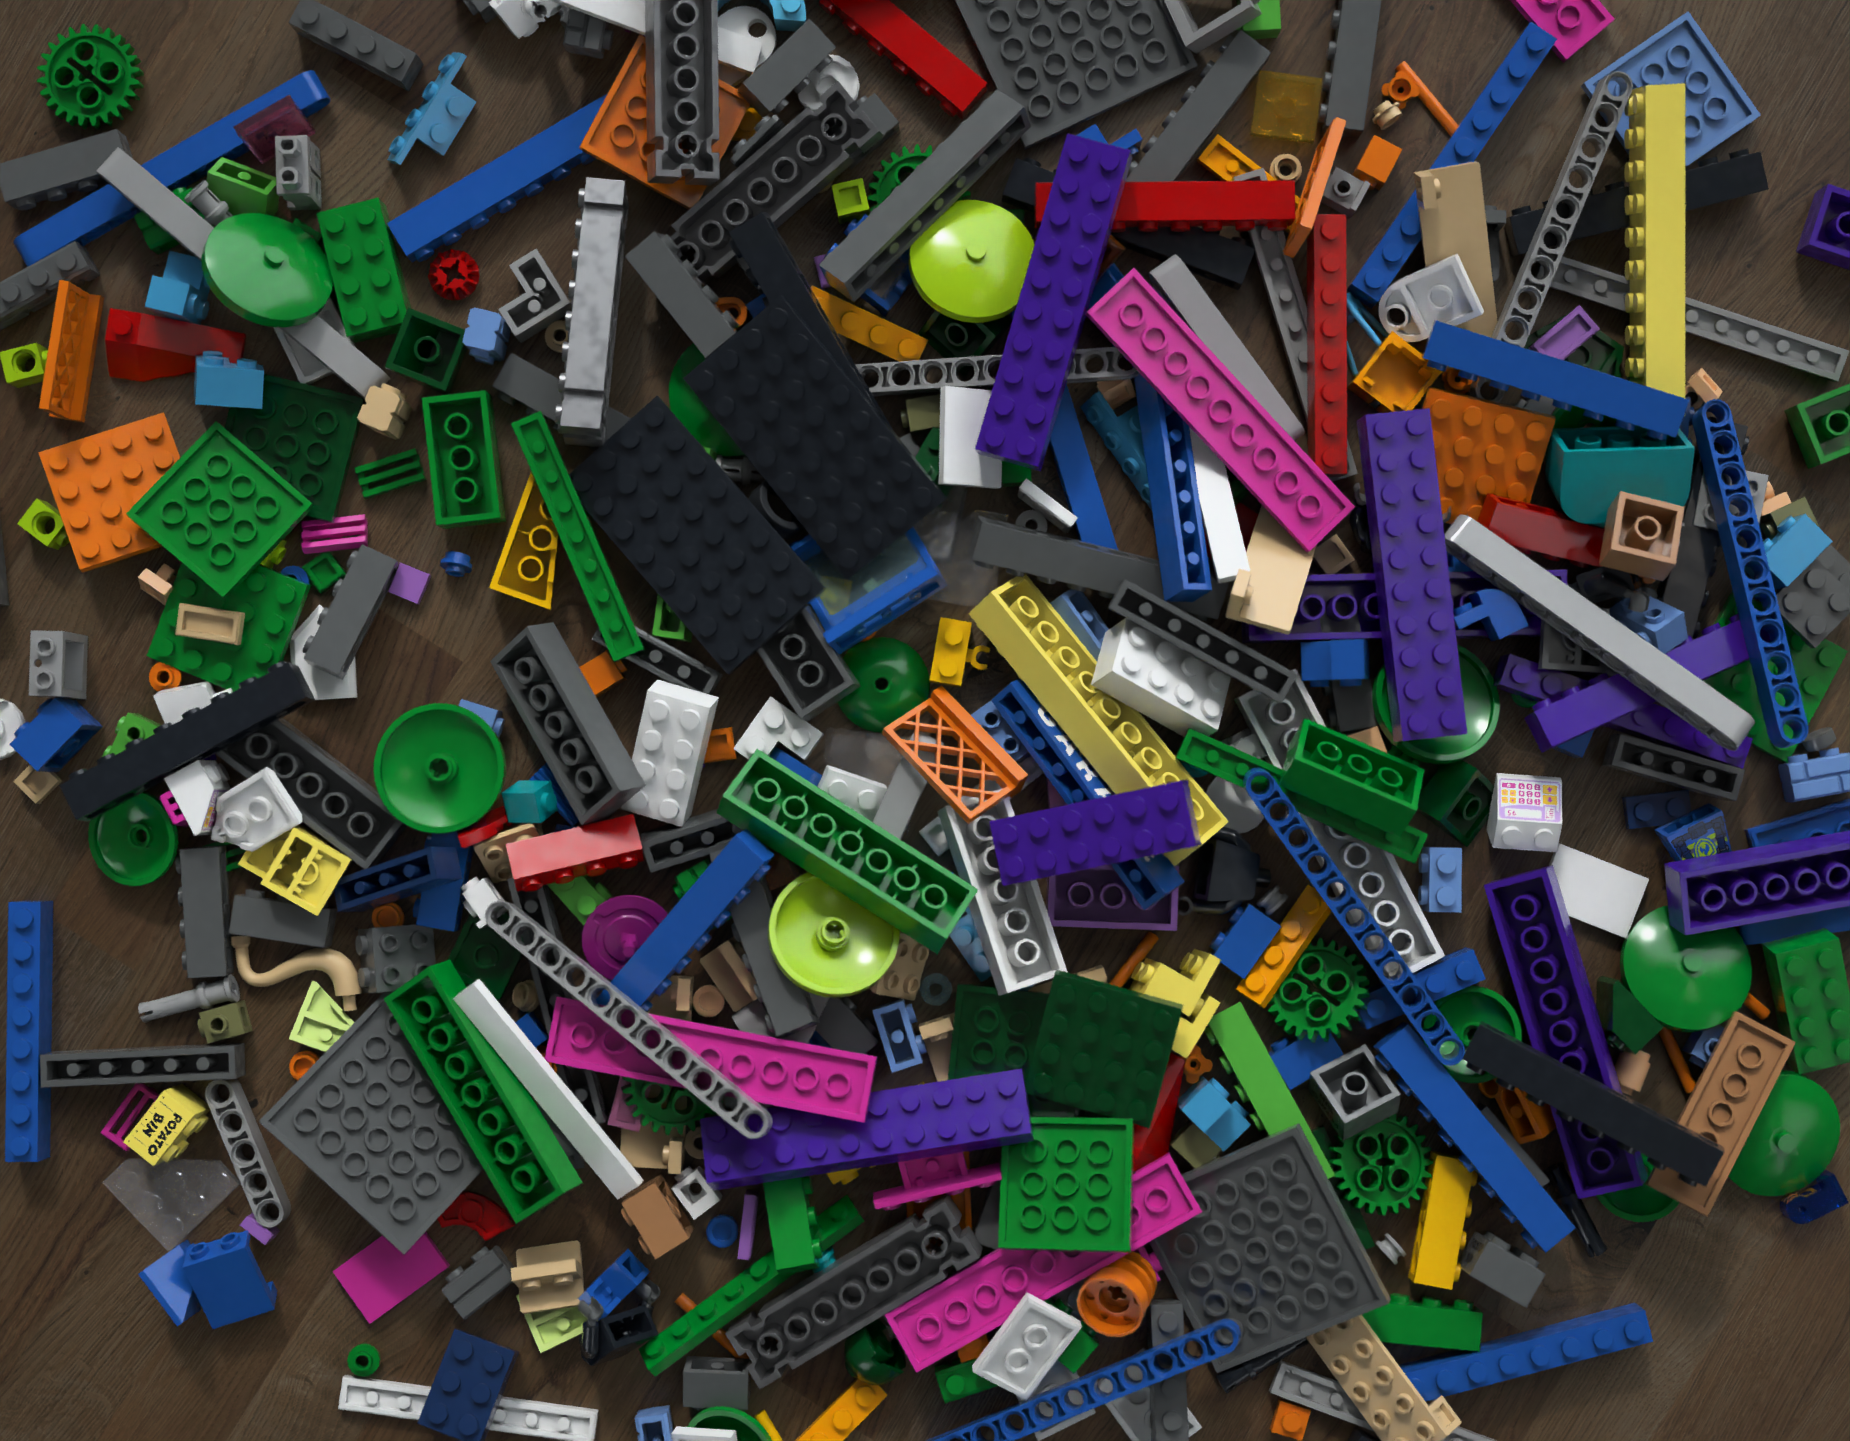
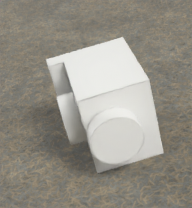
[461,876,508,929]
[671,1165,723,1220]

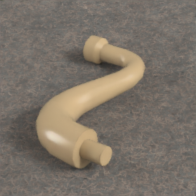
[230,935,362,1011]

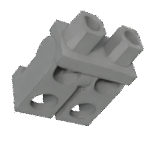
[275,135,322,211]

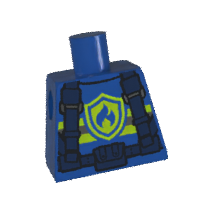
[1655,803,1731,861]

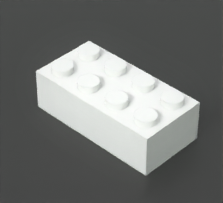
[1091,618,1231,737]
[621,680,719,827]

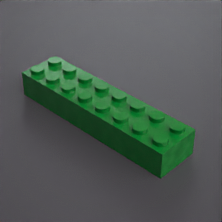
[716,749,978,954]
[384,959,583,1224]

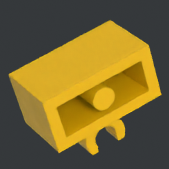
[929,617,990,688]

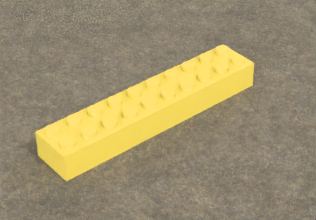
[1624,83,1685,416]
[968,573,1229,867]

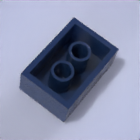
[417,1329,519,1441]

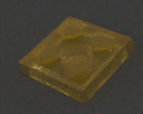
[1250,70,1323,144]

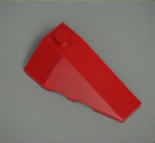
[105,308,247,382]
[1133,1052,1185,1173]

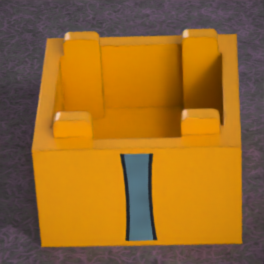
[1347,331,1442,413]

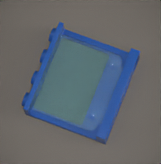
[789,526,948,654]

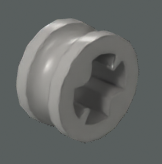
[1256,885,1288,916]
[1375,1233,1407,1265]

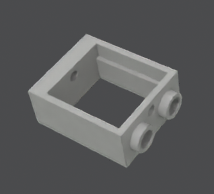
[1164,0,1262,54]
[29,630,88,699]

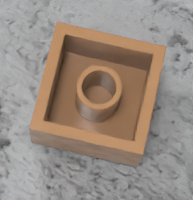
[1599,491,1684,581]
[621,1174,694,1259]

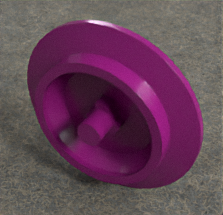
[582,895,668,980]

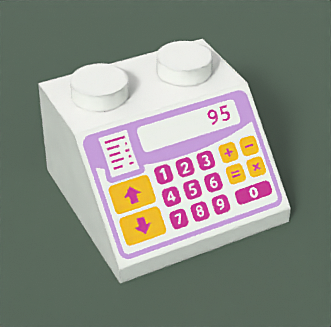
[164,760,231,836]
[1486,773,1562,852]

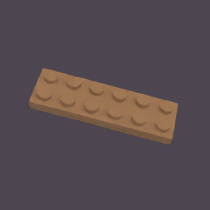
[1645,1011,1796,1217]

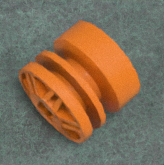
[1077,1251,1158,1337]

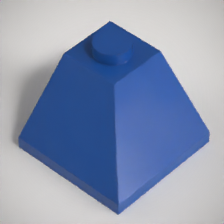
[138,1239,201,1327]

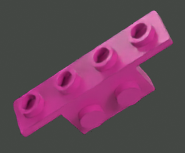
[873,1152,1002,1210]

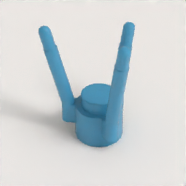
[1347,292,1389,376]

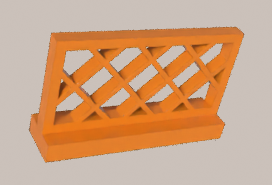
[39,280,104,423]
[882,685,1028,824]

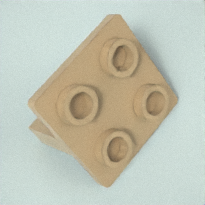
[473,823,543,883]
[868,931,929,1001]
[700,936,758,1012]
[511,1240,584,1314]

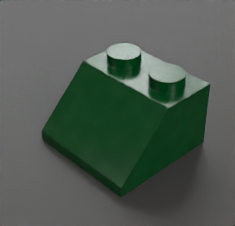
[385,307,468,395]
[918,310,1012,376]
[1417,760,1494,847]
[1596,976,1663,1054]

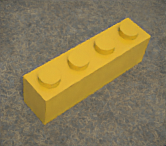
[1408,1151,1478,1290]

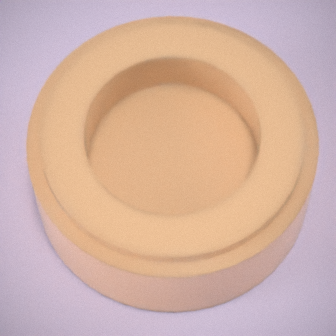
[692,985,725,1017]

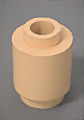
[1614,1050,1651,1096]

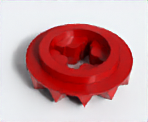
[428,249,480,300]

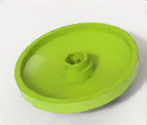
[909,200,1035,323]
[768,872,900,998]

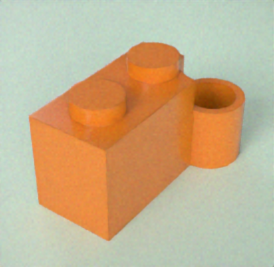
[1478,1078,1556,1145]

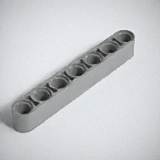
[1148,254,1305,441]

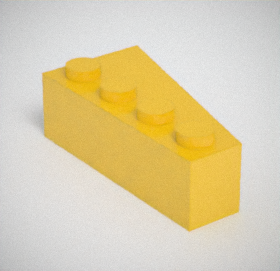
[489,471,559,610]

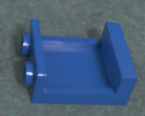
[183,1230,277,1329]

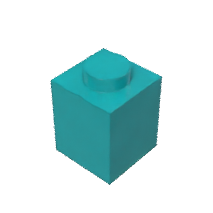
[502,780,558,823]

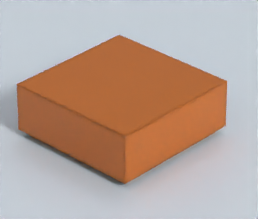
[704,727,737,763]

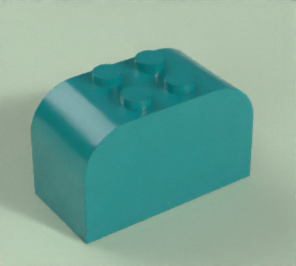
[1545,426,1695,527]

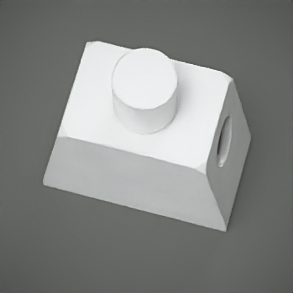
[153,681,233,725]

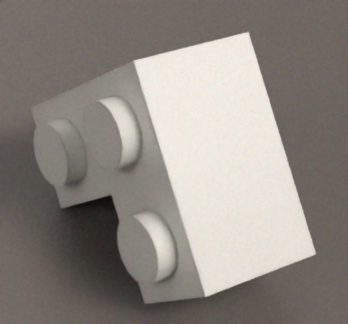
[733,696,824,760]

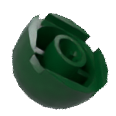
[844,1319,906,1385]

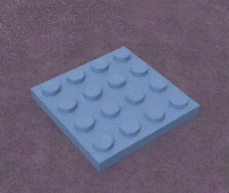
[1581,11,1761,167]

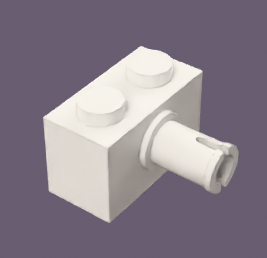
[489,0,562,39]

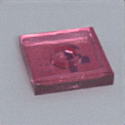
[234,94,316,164]

